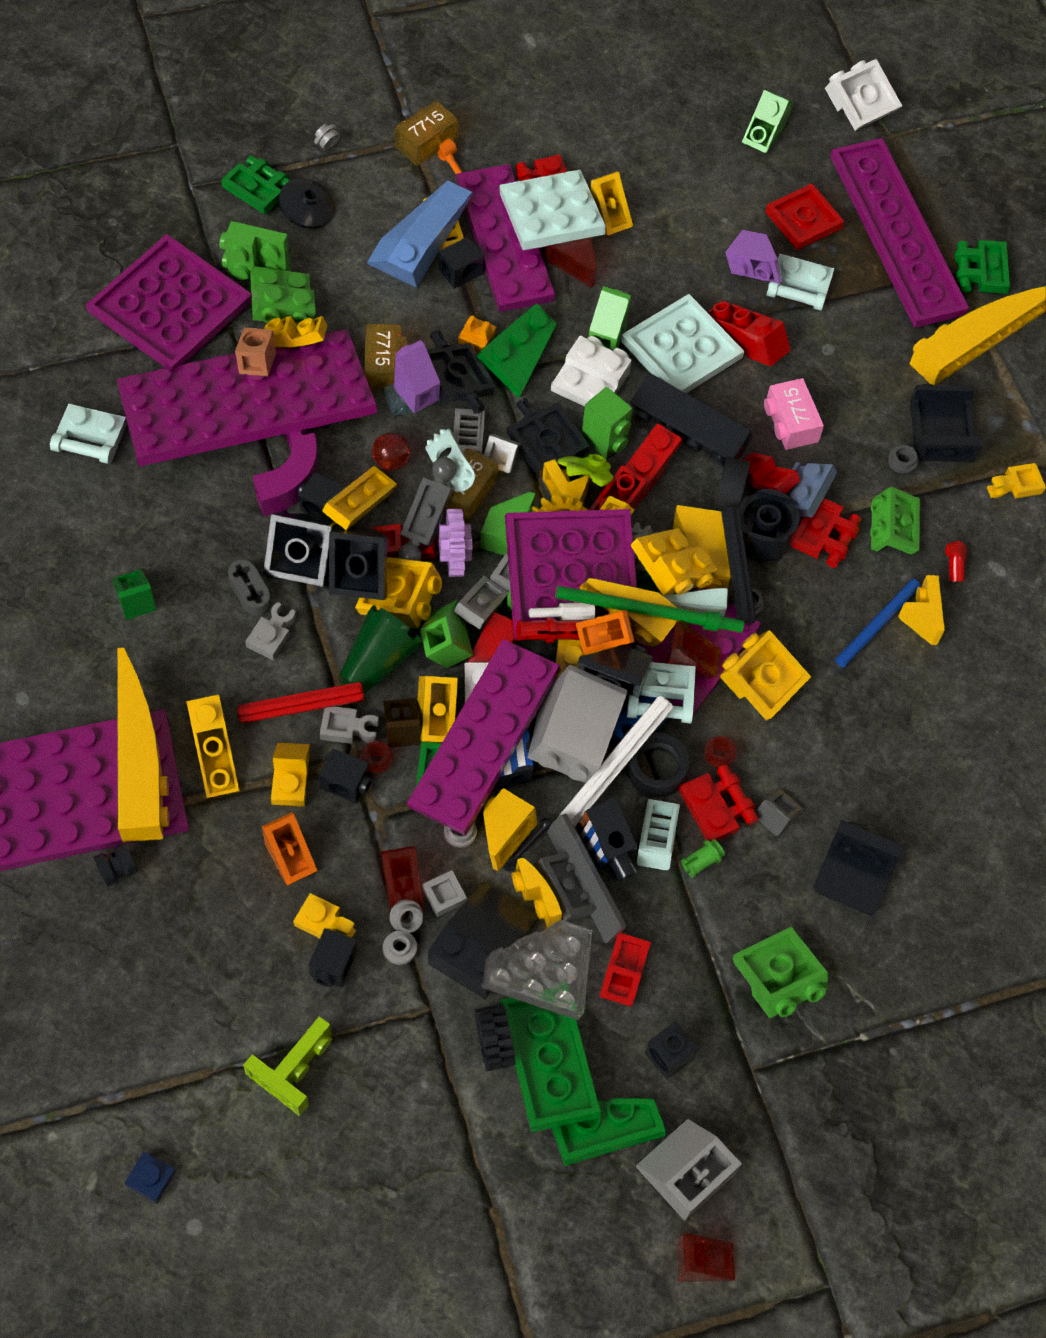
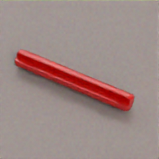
[237,682,364,723]

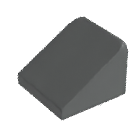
[755,789,804,836]

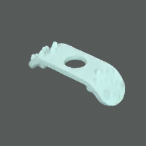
[425,428,475,492]

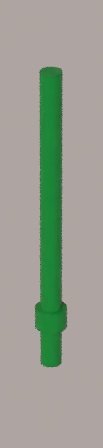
[555,585,744,633]

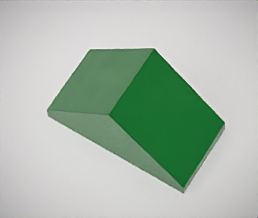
[111,569,156,620]

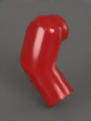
[945,540,967,582]

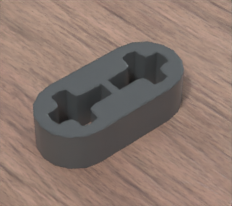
[228,560,271,615]

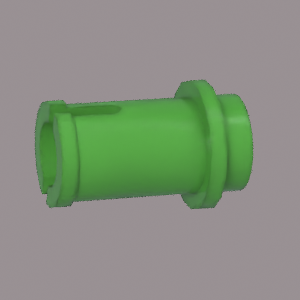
[681,839,725,878]

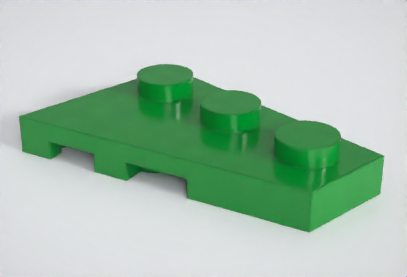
[477,303,557,398]
[551,1098,666,1166]

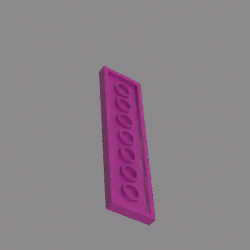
[830,138,969,328]

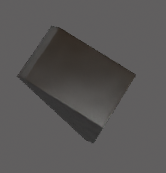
[383,698,420,748]

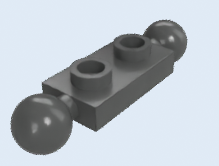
[397,457,457,561]

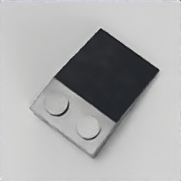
[428,882,539,1000]

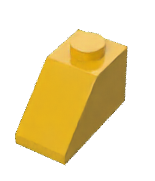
[417,676,458,742]
[483,788,538,872]

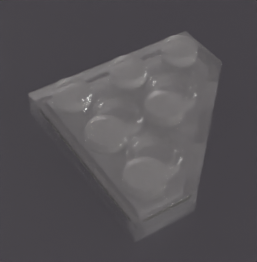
[482,920,592,1020]

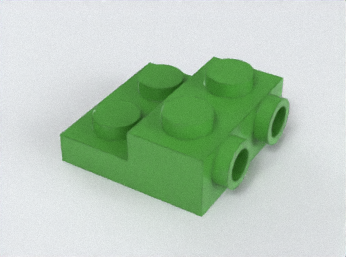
[219,221,291,281]
[250,266,316,325]
[733,927,829,1018]

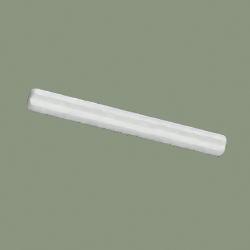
[559,696,673,827]

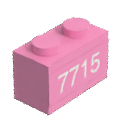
[764,378,824,450]

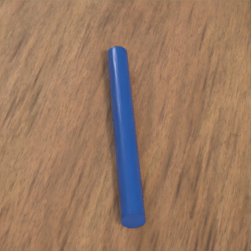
[835,579,921,668]

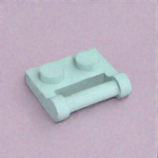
[766,254,834,311]
[50,404,127,464]
[627,662,696,724]

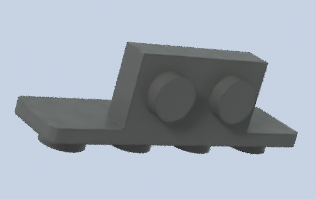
[535,814,626,943]

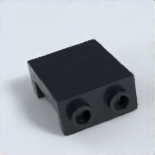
[910,384,982,462]

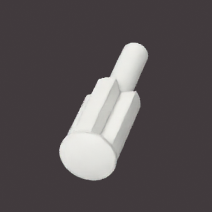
[529,603,595,620]

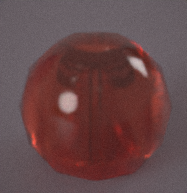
[372,432,410,471]

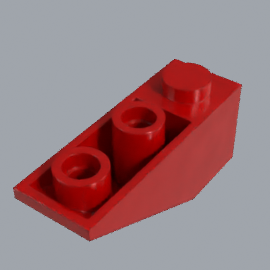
[707,300,790,367]

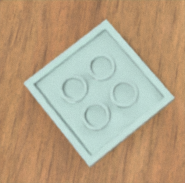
[500,170,605,250]
[621,294,744,393]

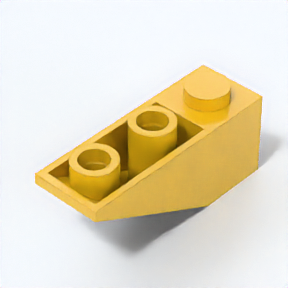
[579,578,677,648]
[186,694,239,798]

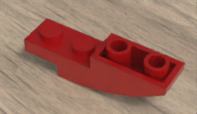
[589,423,682,510]

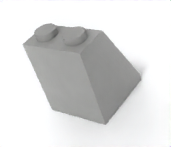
[527,665,627,783]

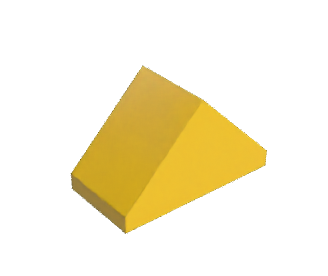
[590,171,633,235]

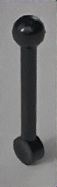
[503,818,552,871]

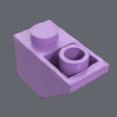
[725,230,783,284]
[394,340,440,414]

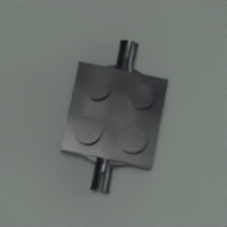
[427,330,496,414]
[507,398,590,481]

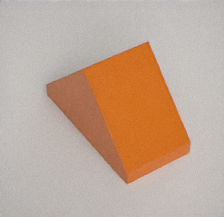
[576,610,634,655]
[262,812,317,886]

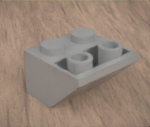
[636,1119,742,1221]

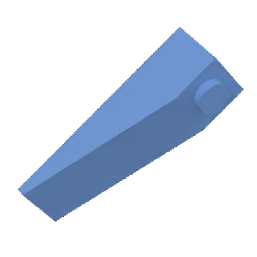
[367,180,473,288]

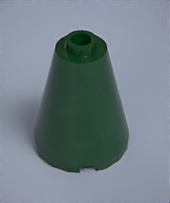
[339,605,423,695]

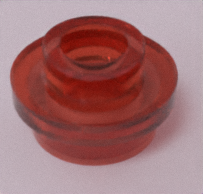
[704,736,737,768]
[360,741,393,773]

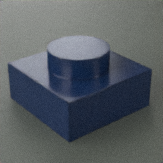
[124,1152,176,1204]

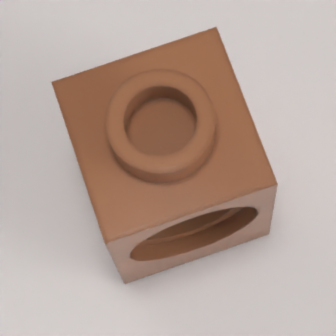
[235,327,277,376]

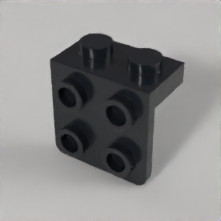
[814,820,904,916]

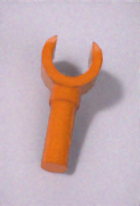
[438,138,463,174]

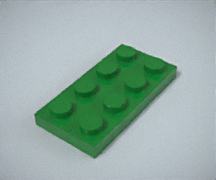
[500,985,601,1133]

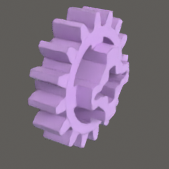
[439,509,472,577]

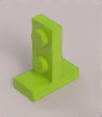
[243,1016,332,1116]

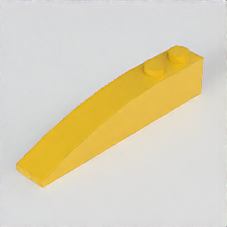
[910,286,1046,385]
[117,648,169,842]

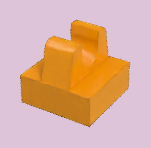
[458,315,497,353]

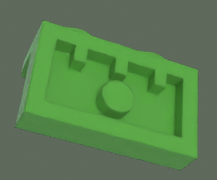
[870,487,920,555]

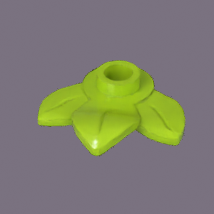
[557,454,613,487]

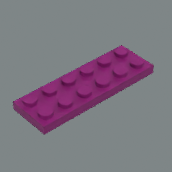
[456,164,555,312]
[406,639,561,836]

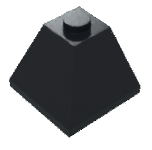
[263,513,340,587]
[329,527,387,600]
[578,644,653,698]

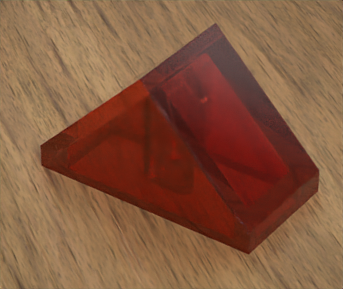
[546,237,597,288]
[668,620,721,678]
[381,845,424,913]
[677,1233,735,1282]

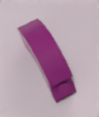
[253,430,318,517]

